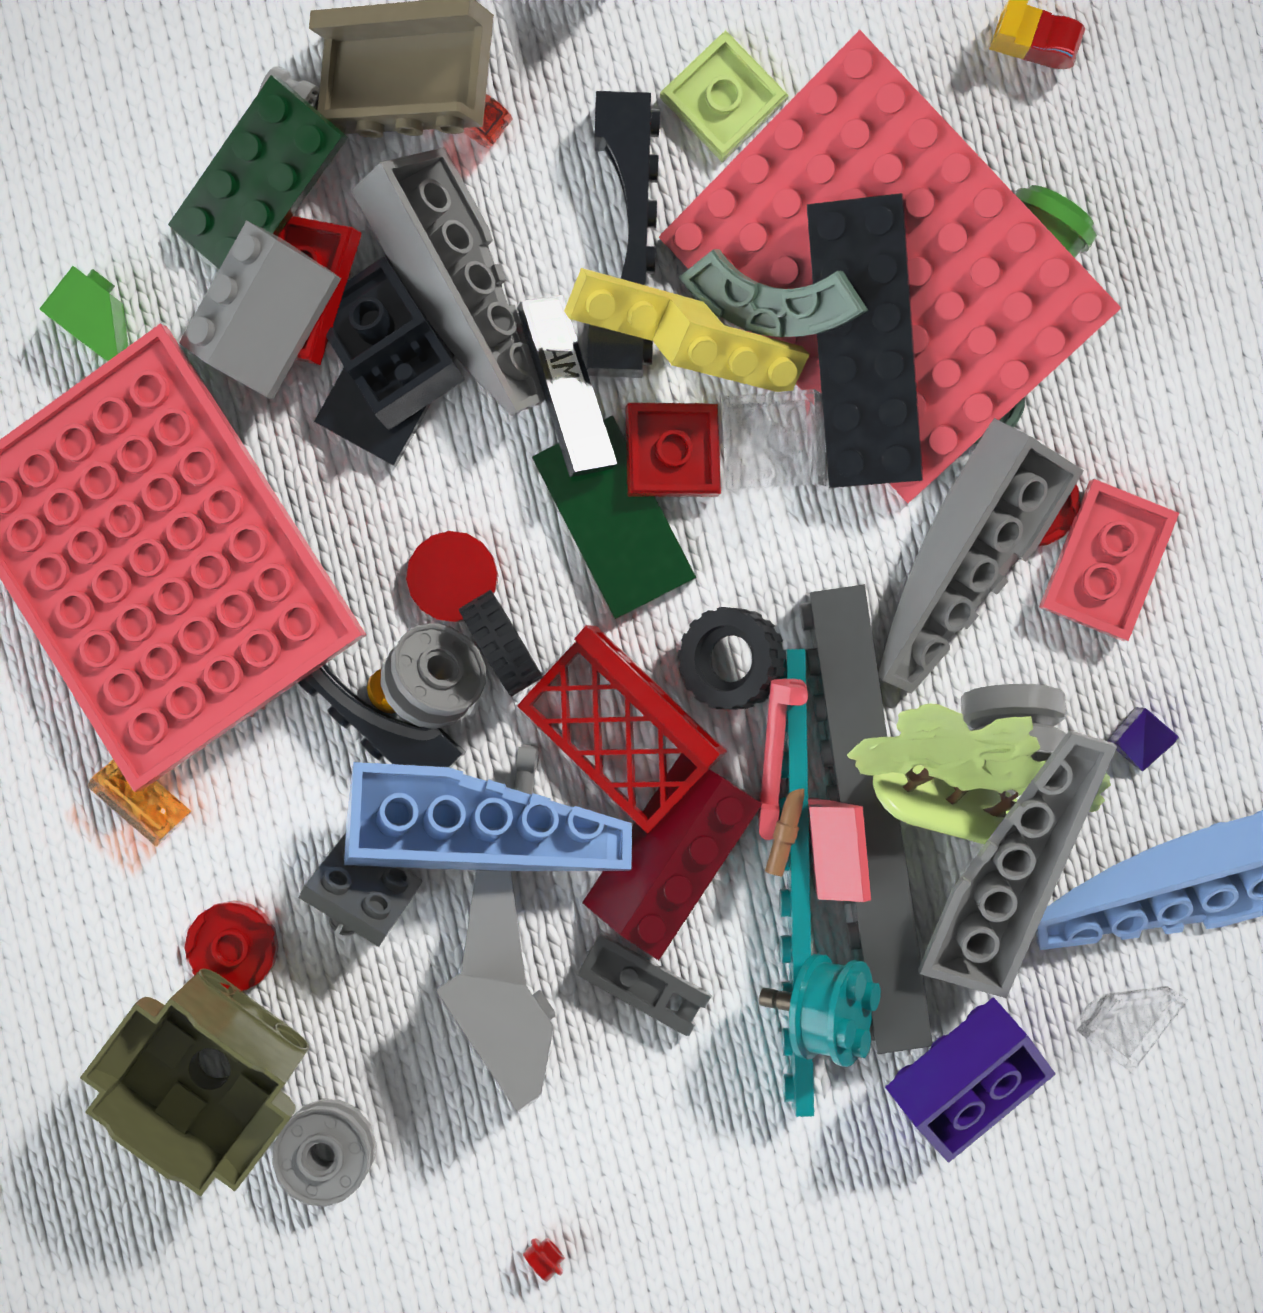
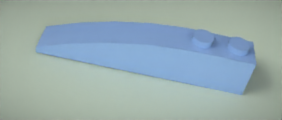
[344,762,632,871]
[1036,810,1263,950]

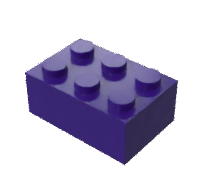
[885,997,1056,1163]

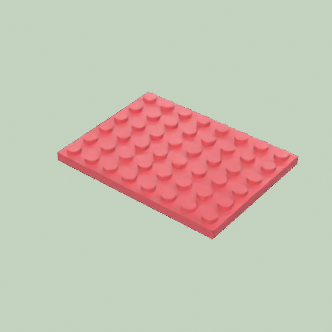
[659,29,1121,503]
[0,323,367,792]

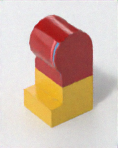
[989,0,1085,69]

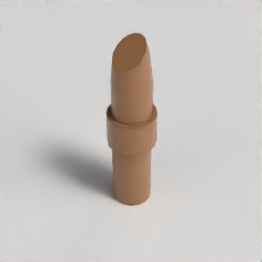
[765,789,804,876]

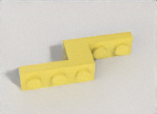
[564,268,810,395]

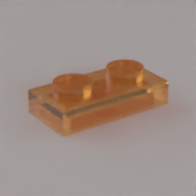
[87,759,191,847]

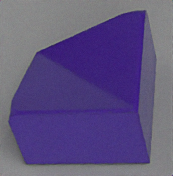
[1107,707,1179,772]

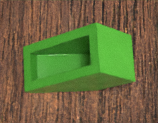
[39,265,129,362]

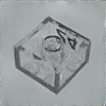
[721,389,827,492]

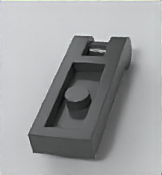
[577,932,712,1036]

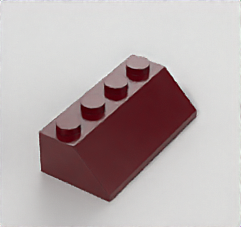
[582,753,762,961]

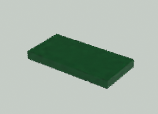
[532,415,697,620]

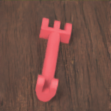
[758,679,808,840]

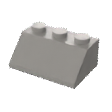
[179,220,341,400]

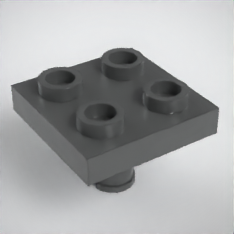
[298,833,423,947]

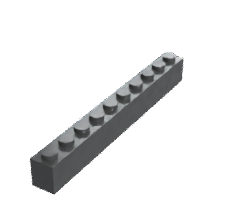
[799,584,933,1054]

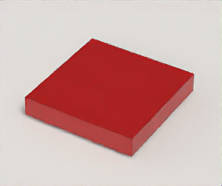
[625,402,721,497]

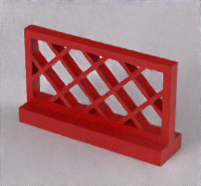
[517,625,728,834]

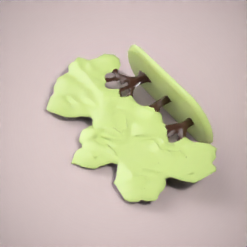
[847,703,1111,844]

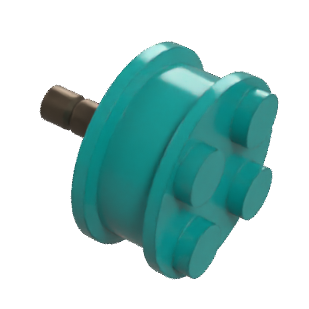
[759,954,881,1067]

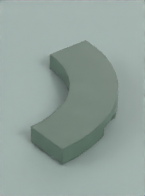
[679,249,868,337]

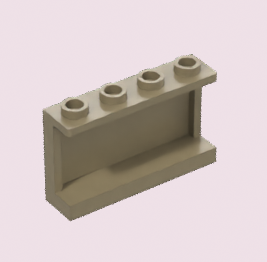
[309,0,494,138]

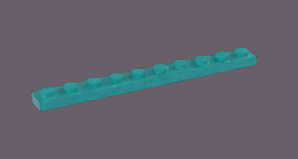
[779,649,814,1117]

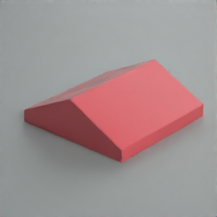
[808,797,871,902]

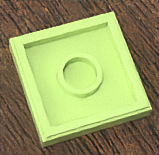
[660,30,789,162]

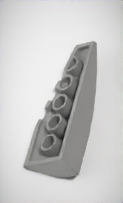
[351,147,546,416]
[878,418,1084,694]
[918,730,1117,999]

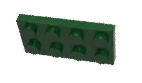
[168,75,348,269]

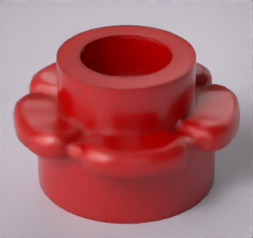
[523,1237,565,1282]

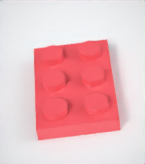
[1039,479,1179,642]

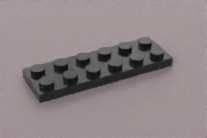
[807,193,923,488]

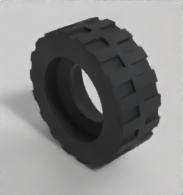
[459,590,543,697]
[678,607,786,710]

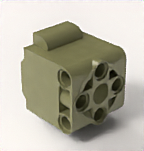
[80,969,309,1197]

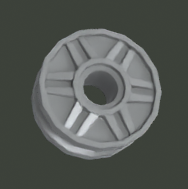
[381,623,486,729]
[272,1099,376,1207]

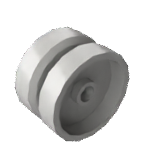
[960,684,1066,761]

